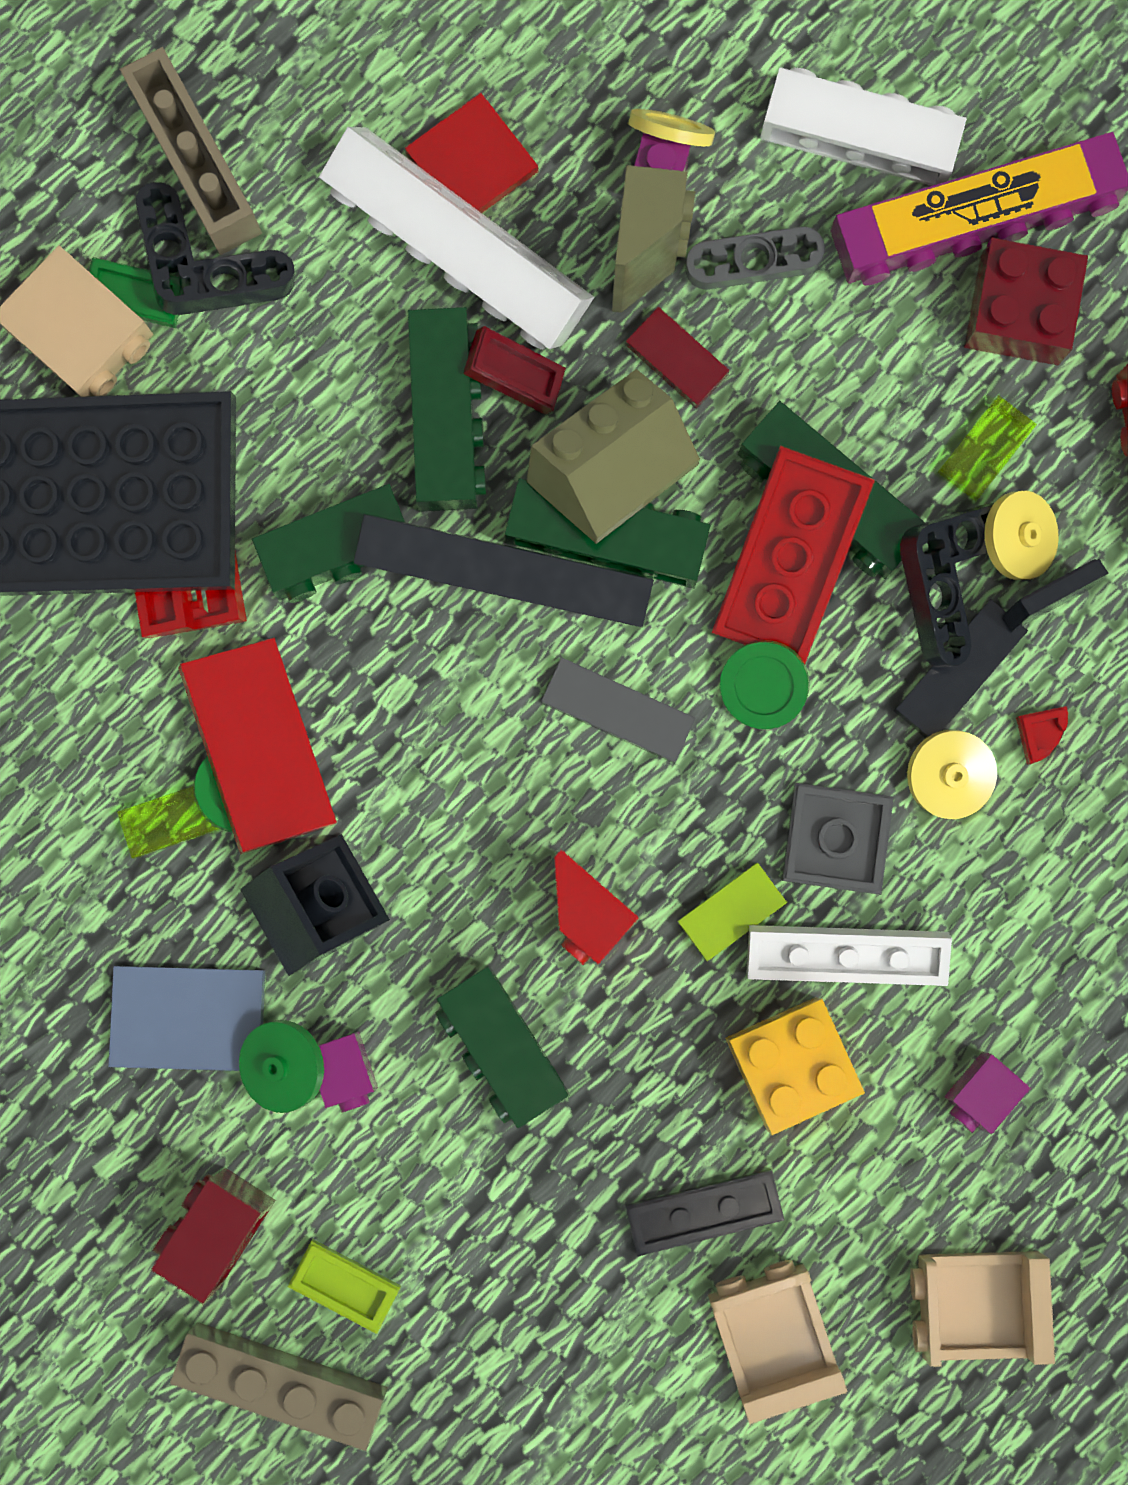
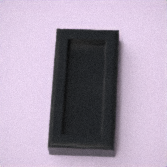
[1003,559,1109,632]

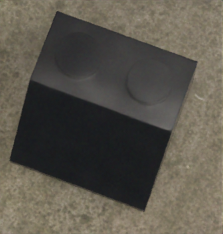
[240,834,390,976]

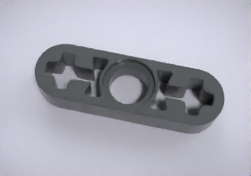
[685,227,825,290]

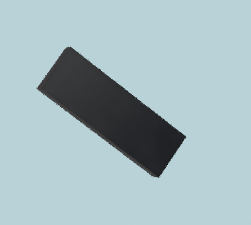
[894,599,1028,738]
[625,1169,784,1256]

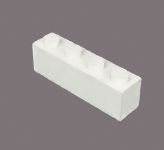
[760,67,967,186]

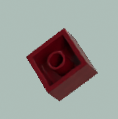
[964,238,1088,366]
[151,1168,276,1304]

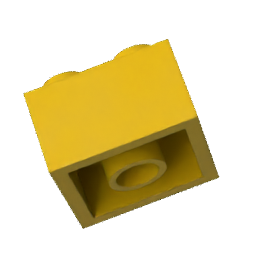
[725,997,865,1135]

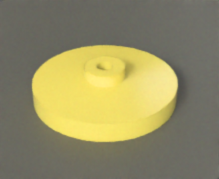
[628,109,715,146]
[984,491,1059,580]
[907,730,997,819]

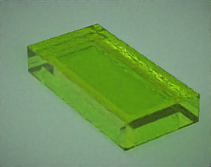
[938,395,1037,502]
[117,786,221,859]

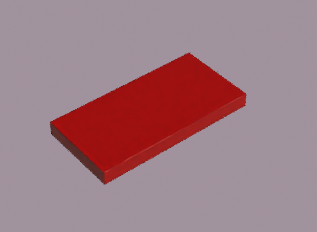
[712,446,875,664]
[178,638,337,855]

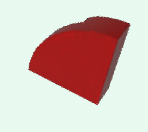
[1016,706,1068,765]

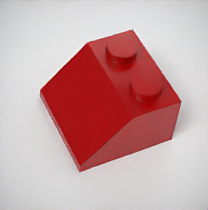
[554,850,639,965]

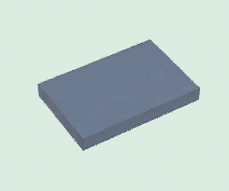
[108,966,265,1071]

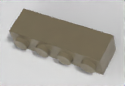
[120,47,262,255]
[170,1322,388,1451]

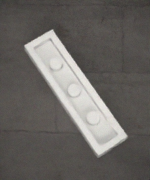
[746,925,952,986]

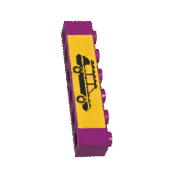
[830,132,1128,286]

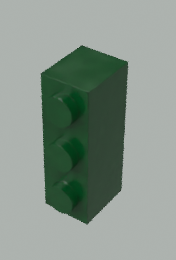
[251,484,405,603]
[435,966,569,1129]

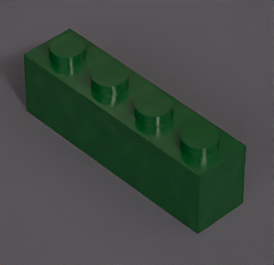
[408,307,486,512]
[738,400,925,579]
[505,478,711,589]

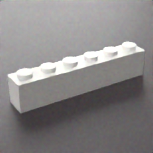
[319,127,594,350]

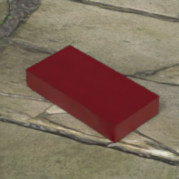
[625,306,730,409]
[463,326,566,415]

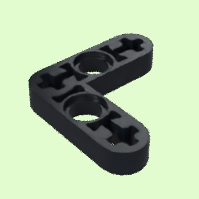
[136,182,295,315]
[900,503,994,667]

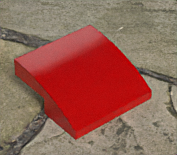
[135,551,247,638]

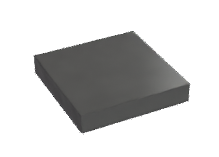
[782,783,894,895]

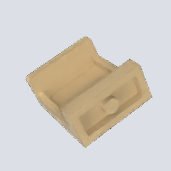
[0,245,153,397]
[910,1251,1055,1367]
[708,1260,848,1424]

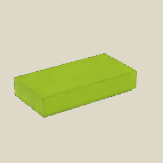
[677,863,787,962]
[288,1239,401,1334]

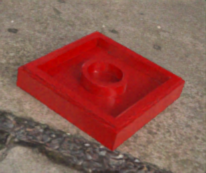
[405,93,539,213]

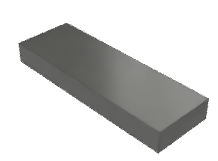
[541,657,696,764]

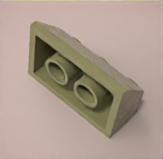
[612,165,695,313]
[527,369,700,544]

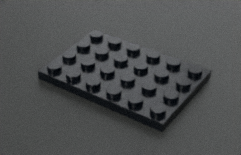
[0,391,236,596]

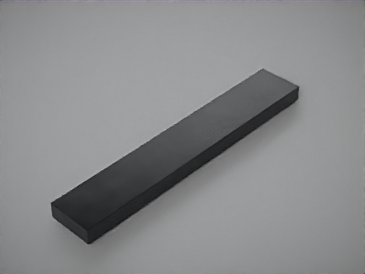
[354,513,654,628]

